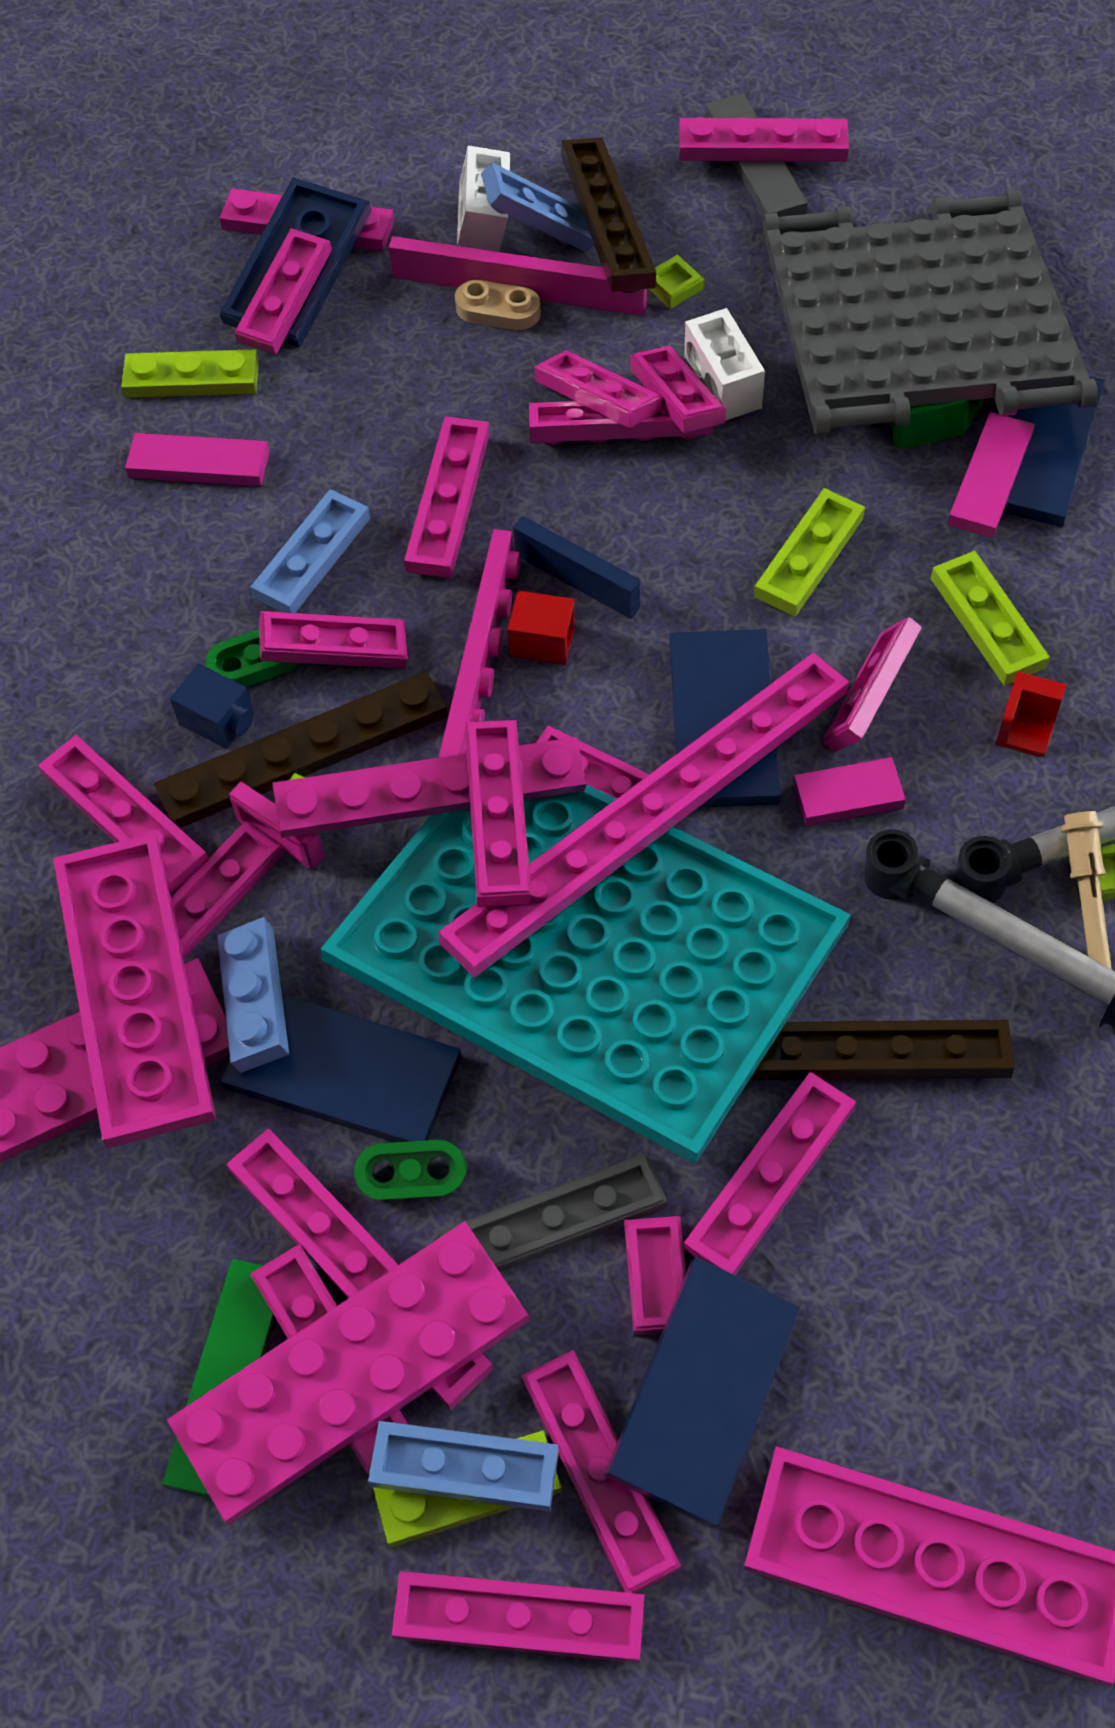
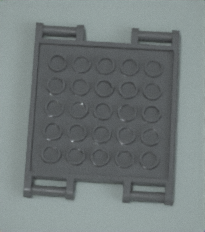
[763,189,1098,434]

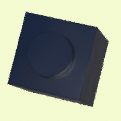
[170,663,254,749]

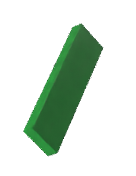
[162,1259,276,1499]

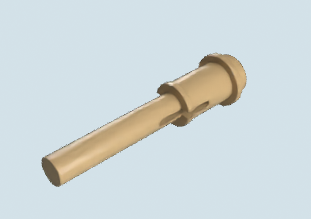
[1060,811,1112,970]

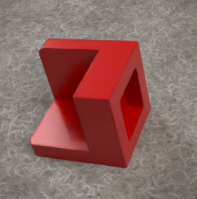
[507,591,576,665]
[995,671,1067,757]

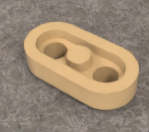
[455,280,541,330]

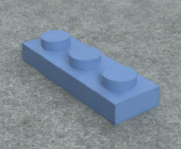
[481,162,594,252]
[250,489,371,613]
[217,917,289,1073]
[368,1421,559,1512]

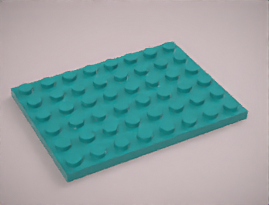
[321,785,851,1164]

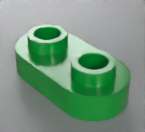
[206,629,300,687]
[354,1140,467,1200]

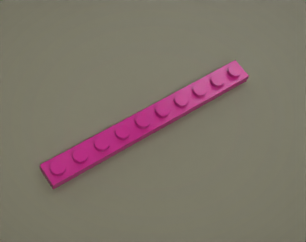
[438,652,849,978]

